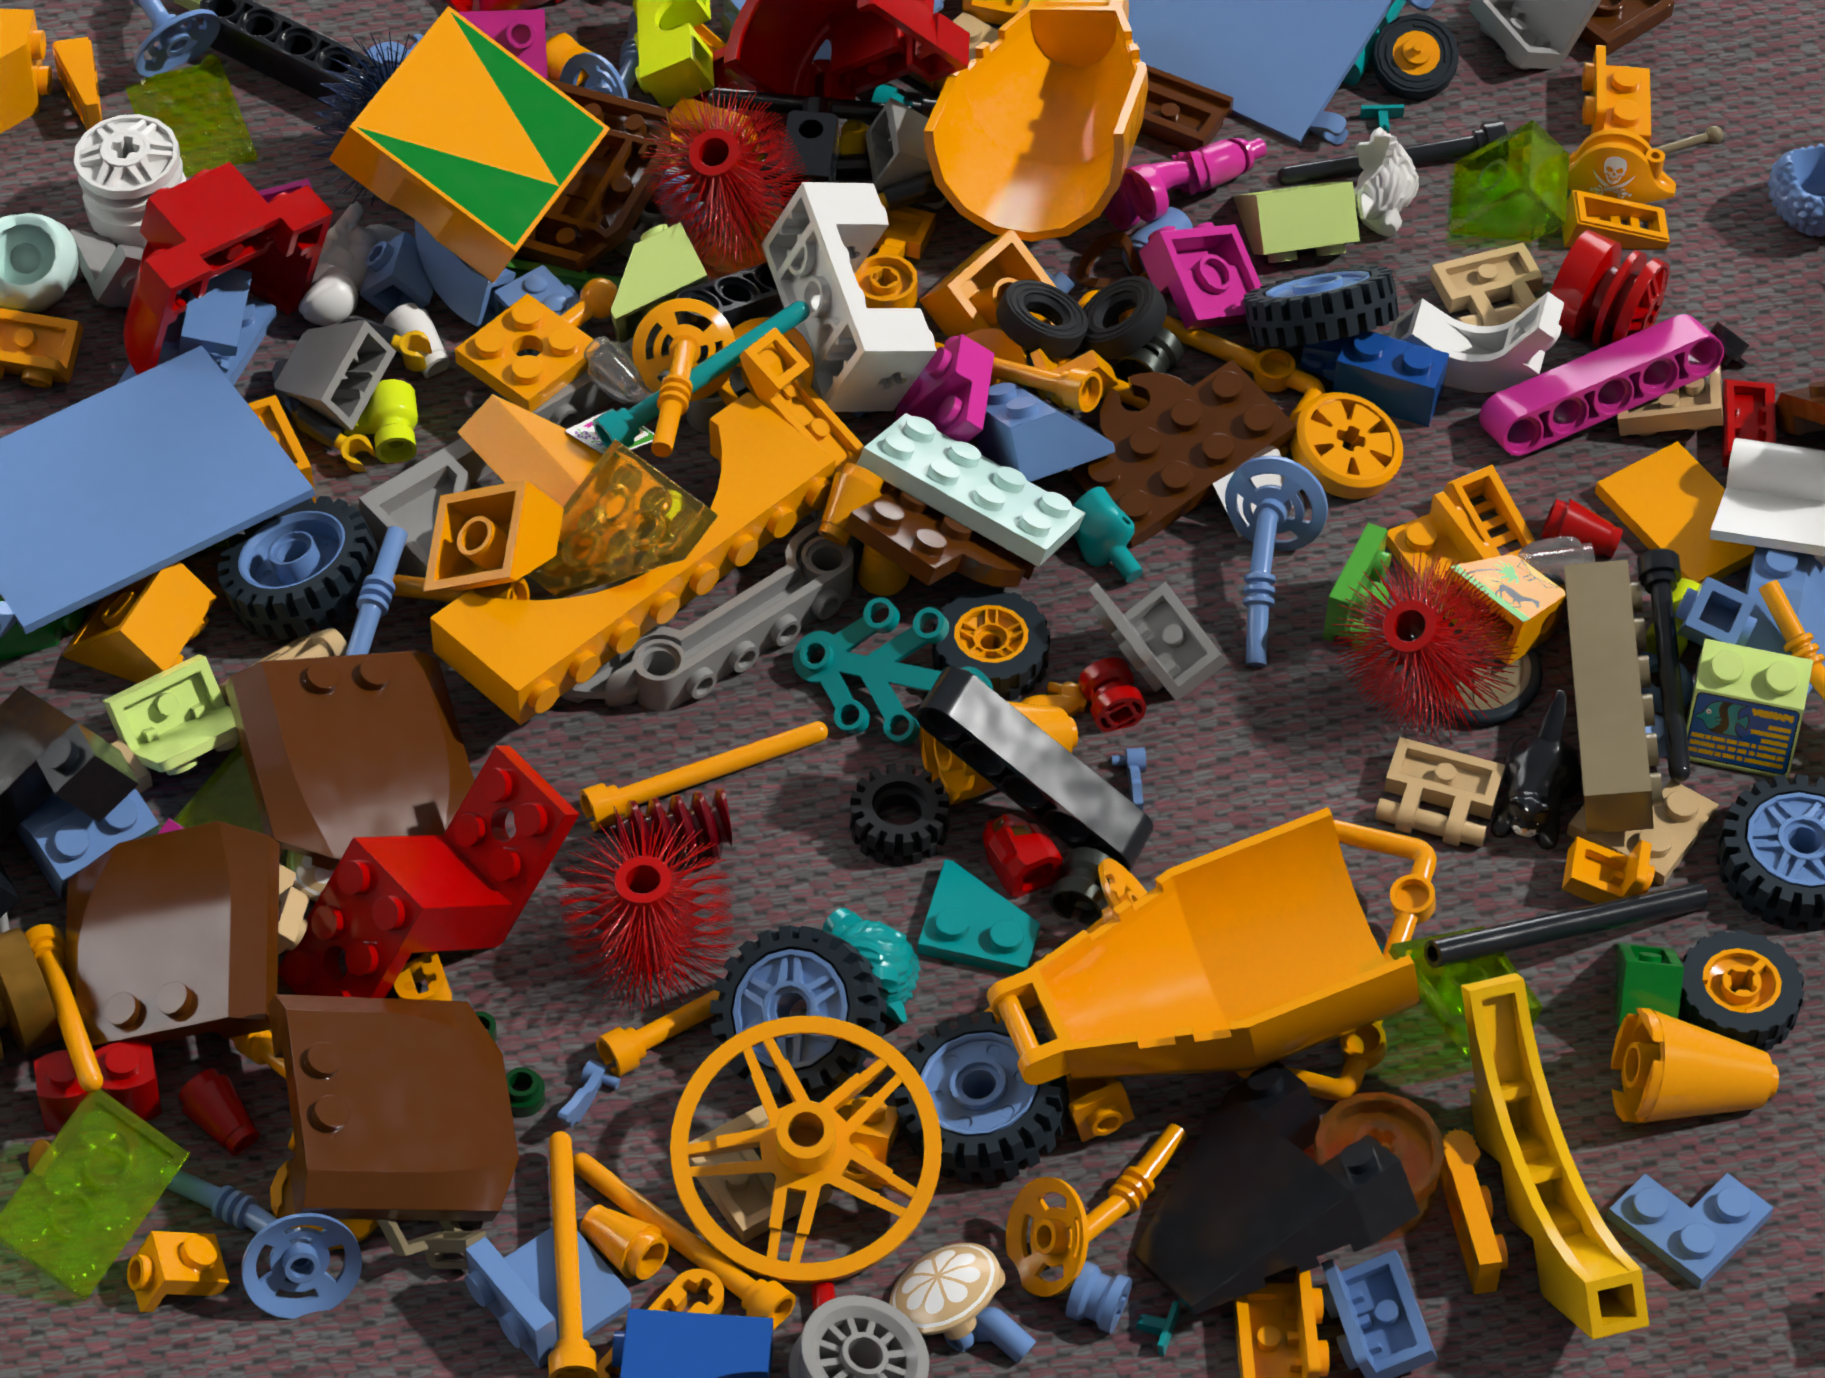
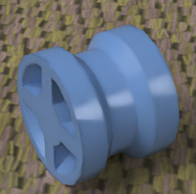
[1065,1261,1132,1334]

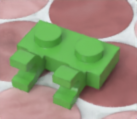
[1322,522,1392,651]

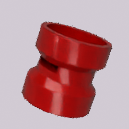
[1078,657,1147,732]

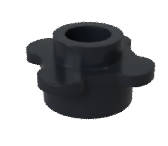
[1710,321,1750,367]

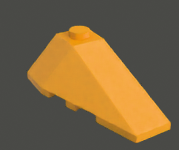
[457,394,672,575]

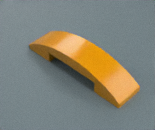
[739,327,897,495]

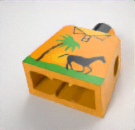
[1438,554,1566,665]

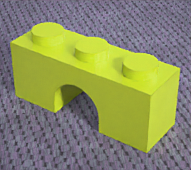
[633,0,714,108]

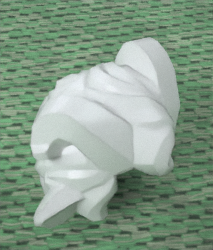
[1354,127,1419,237]

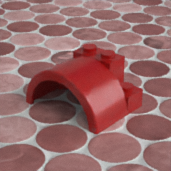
[723,0,970,100]
[123,161,333,375]

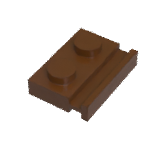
[1139,65,1234,151]

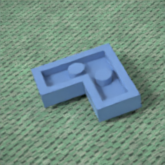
[1606,1173,1774,1289]

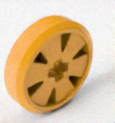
[1289,392,1403,499]

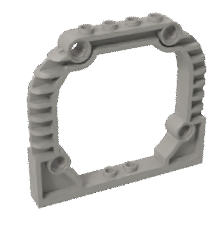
[358,323,861,711]

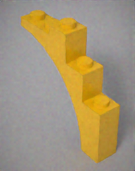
[1461,973,1649,1340]

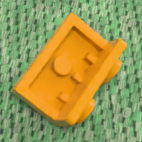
[0,308,84,388]
[1232,1267,1330,1378]

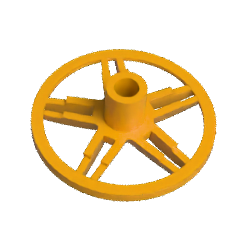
[670,1016,942,1284]

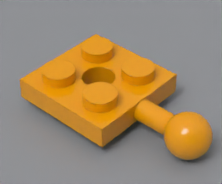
[455,278,618,412]

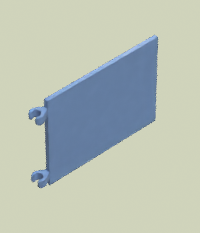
[1128,0,1435,146]
[0,345,315,638]

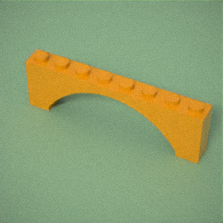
[430,392,835,726]

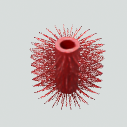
[640,85,811,269]
[1332,550,1519,740]
[557,812,736,1014]

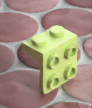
[103,654,241,775]

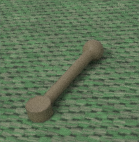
[1652,126,1724,154]

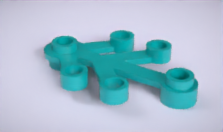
[793,597,993,746]

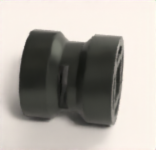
[1115,326,1184,383]
[1049,847,1112,925]

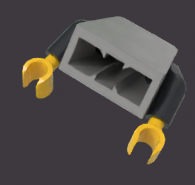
[840,98,947,211]
[272,315,432,472]

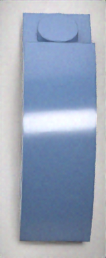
[415,220,516,326]

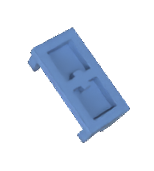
[178,268,252,373]

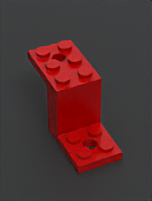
[278,746,580,998]

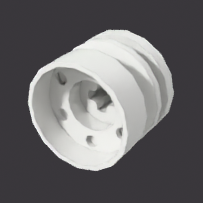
[74,114,187,246]

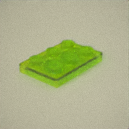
[0,1089,190,1300]

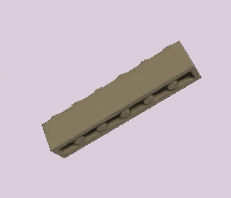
[1564,559,1663,834]

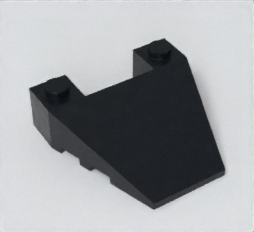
[0,686,139,918]
[1133,1061,1421,1315]

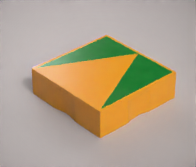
[329,6,610,283]

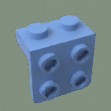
[464,1226,632,1368]

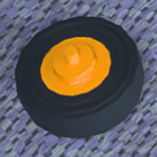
[1372,14,1459,100]

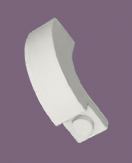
[1389,292,1564,393]

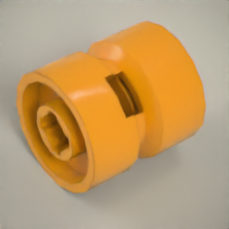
[855,254,918,308]

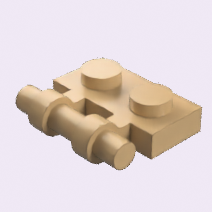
[1430,242,1544,326]
[1375,737,1505,847]

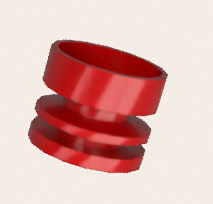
[1550,230,1670,349]

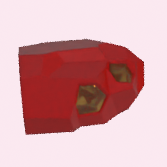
[982,814,1063,897]

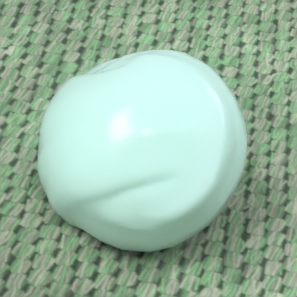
[0,213,79,312]

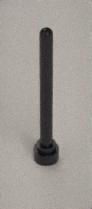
[707,88,938,122]
[1277,121,1509,186]
[1637,549,1691,782]

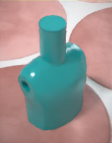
[1073,486,1143,583]

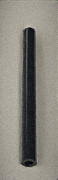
[1424,882,1708,968]

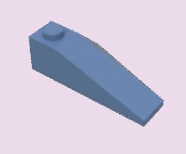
[1745,546,1825,695]

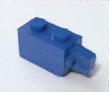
[1301,331,1449,427]

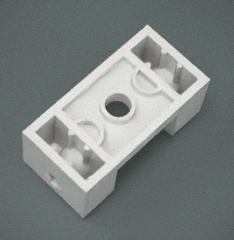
[761,182,937,412]

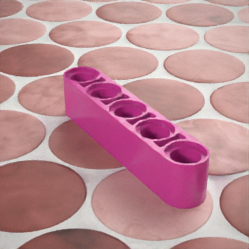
[1479,314,1724,456]

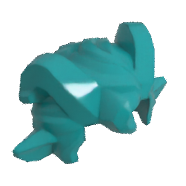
[822,907,921,1025]

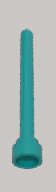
[593,301,810,456]

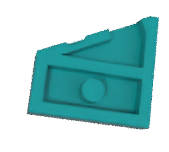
[917,859,1041,975]

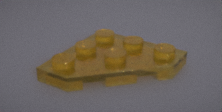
[527,439,718,599]

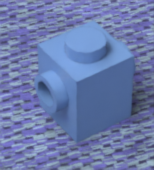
[359,231,436,316]
[1674,576,1757,646]

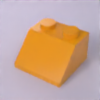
[0,8,53,134]
[919,229,1057,351]
[423,479,564,596]
[62,561,217,683]

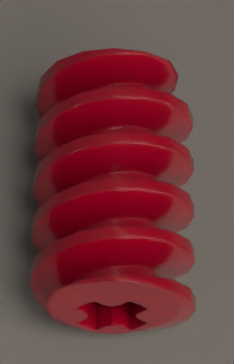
[614,788,732,866]

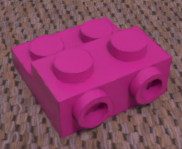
[1138,222,1262,330]
[895,334,995,443]

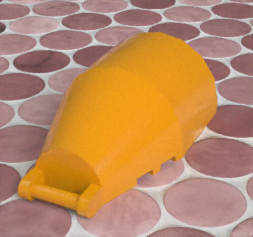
[923,0,1148,242]
[987,807,1420,1085]

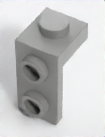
[70,229,144,308]

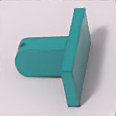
[1359,104,1405,134]
[1136,1301,1180,1357]

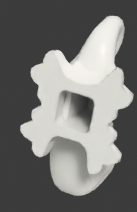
[299,201,402,327]

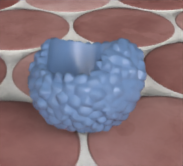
[1767,143,1825,237]

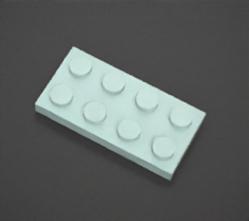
[857,413,1085,567]

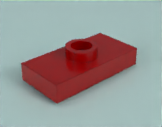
[1721,379,1776,468]

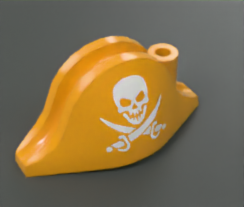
[1548,129,1676,204]

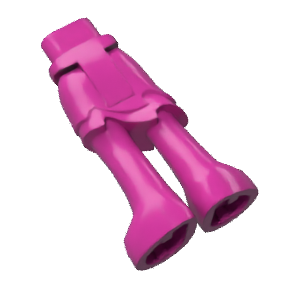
[1104,138,1267,231]

